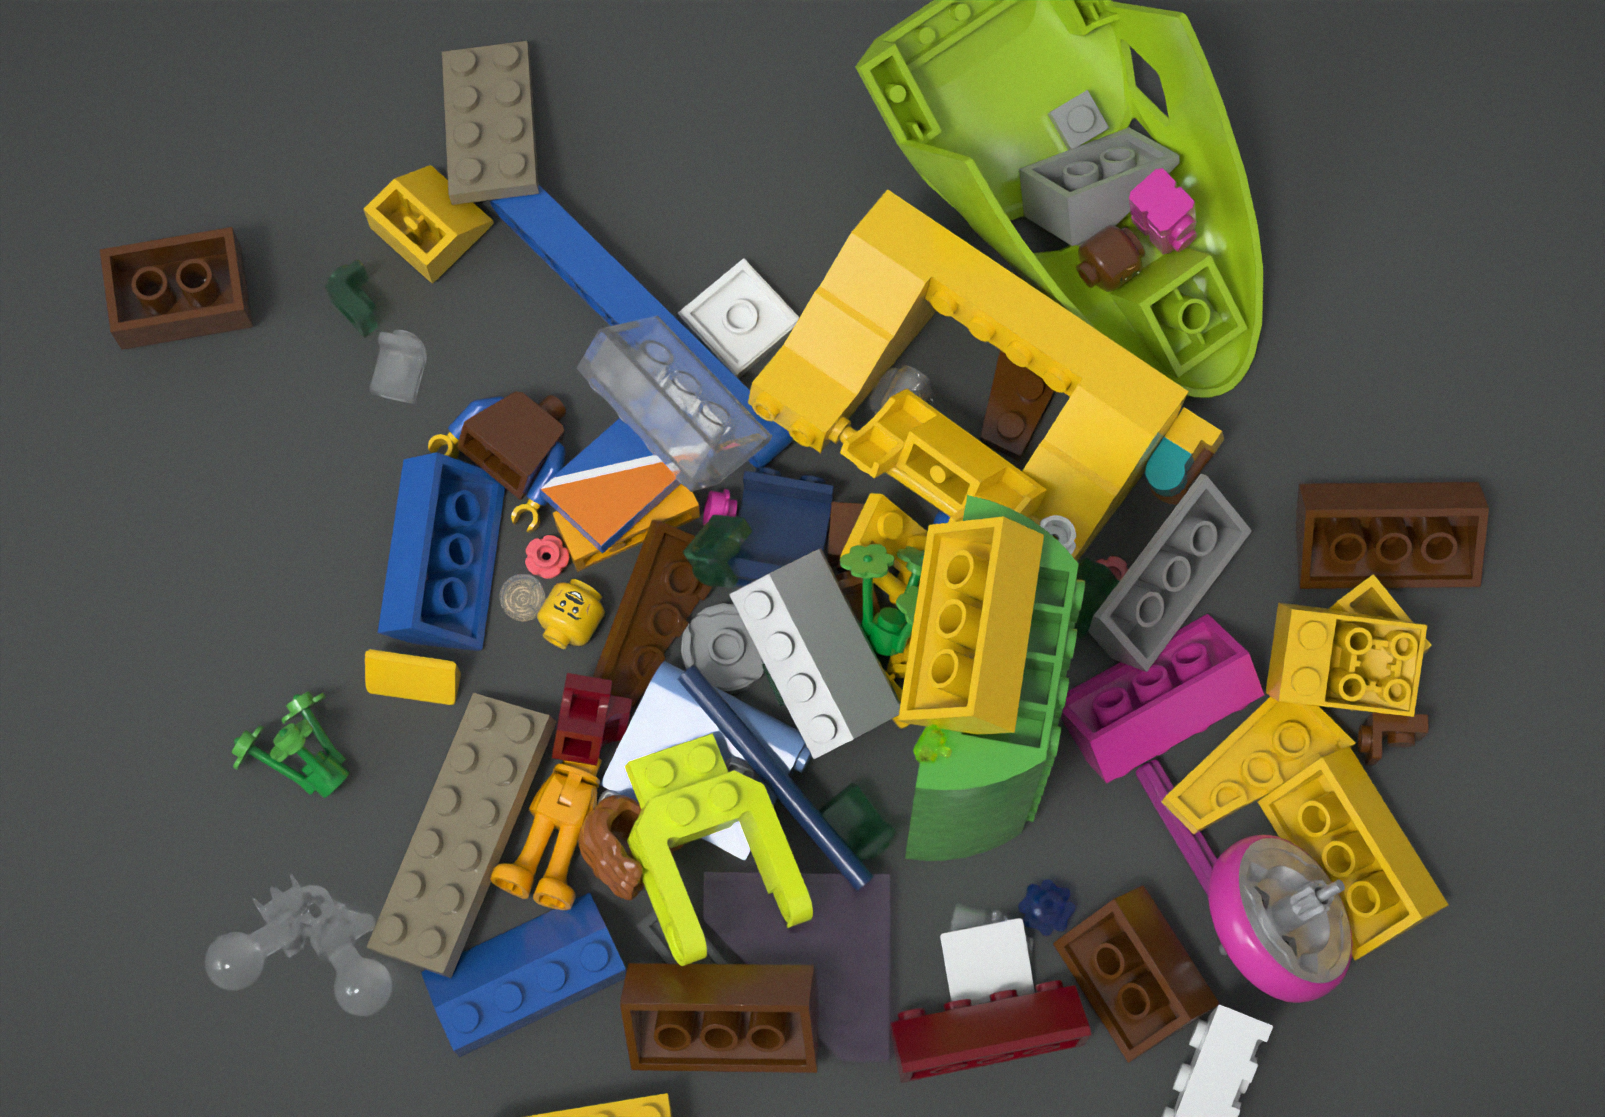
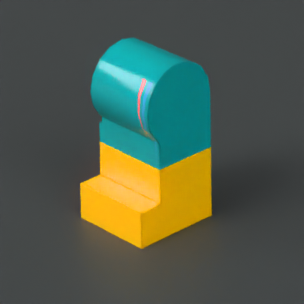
[1146,407,1224,497]

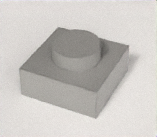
[1048,90,1109,150]

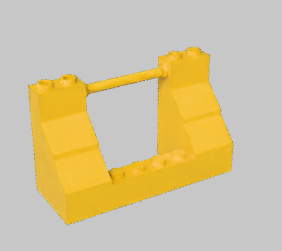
[748,189,1189,561]

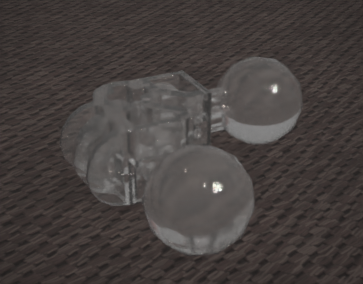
[205,874,393,1016]

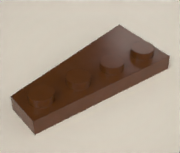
[980,273,1055,461]
[593,520,735,707]

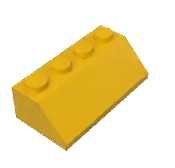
[898,516,1044,735]
[1257,746,1448,961]

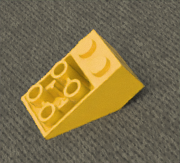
[1266,603,1427,717]

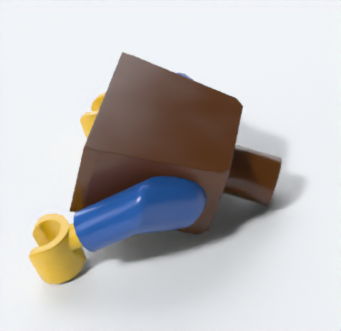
[428,391,566,533]

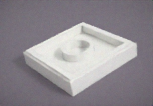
[677,258,799,379]

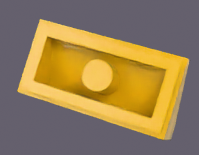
[365,649,461,705]

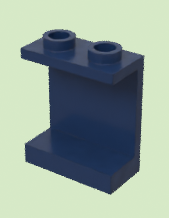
[725,468,834,588]

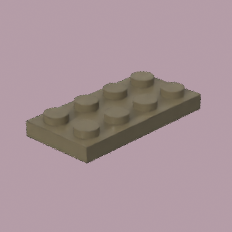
[442,41,539,205]

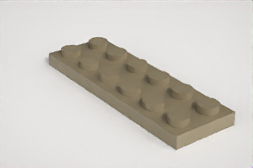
[367,693,557,978]

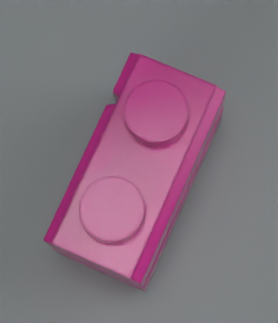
[1129,168,1197,255]

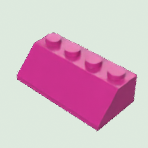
[1061,614,1264,784]

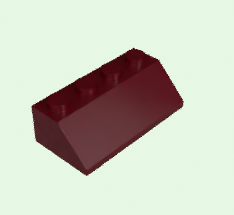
[890,980,1091,1083]

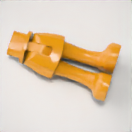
[490,758,602,910]

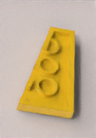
[1161,696,1355,834]

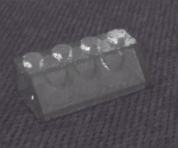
[576,316,773,492]

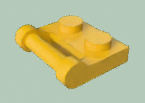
[841,493,928,608]

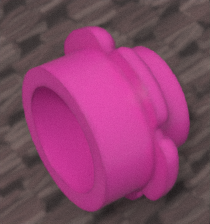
[703,489,737,533]

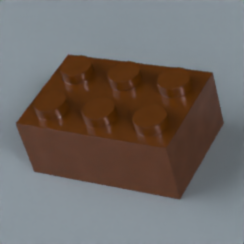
[99,227,253,350]

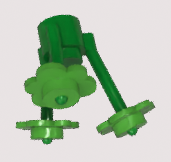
[231,691,350,799]

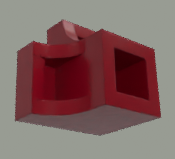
[552,673,632,766]

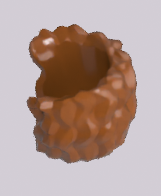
[578,795,685,901]

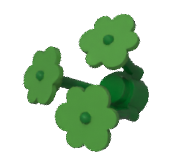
[840,544,925,656]

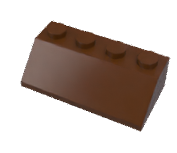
[1296,482,1489,589]
[620,963,819,1073]

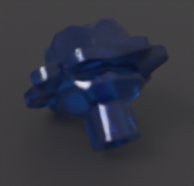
[1018,879,1076,937]

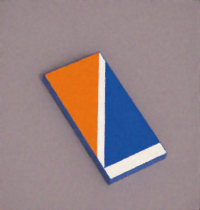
[539,373,734,554]

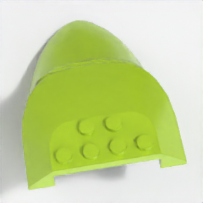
[855,0,1263,398]

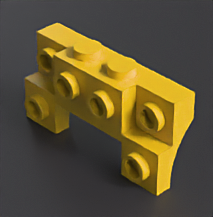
[840,388,1047,523]

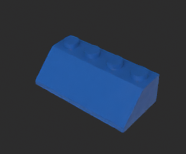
[378,452,505,651]
[421,893,627,1058]

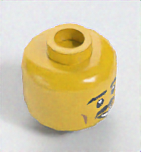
[537,579,605,649]

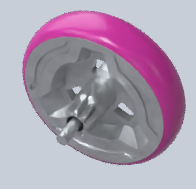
[1208,835,1353,1003]

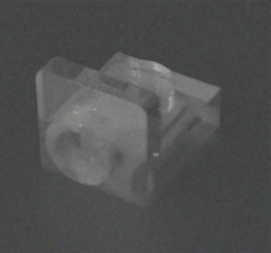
[369,330,428,404]

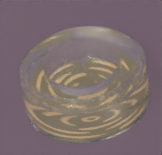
[499,574,546,622]

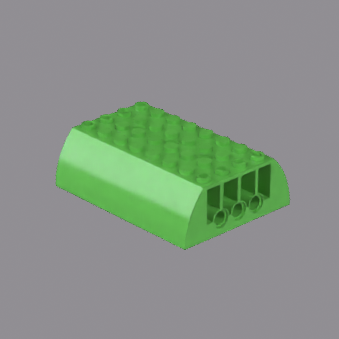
[905,495,1085,861]

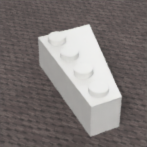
[1161,1005,1273,1117]

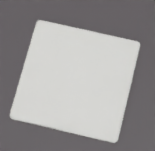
[940,918,1035,1006]

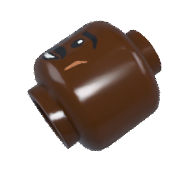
[1076,225,1145,292]

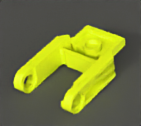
[625,733,813,966]

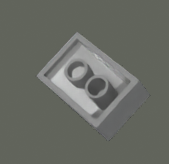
[1019,127,1180,246]

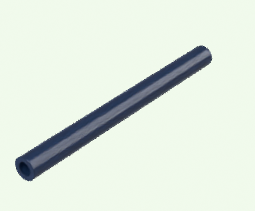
[677,665,874,892]

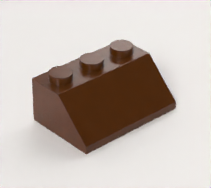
[1053,885,1220,1063]

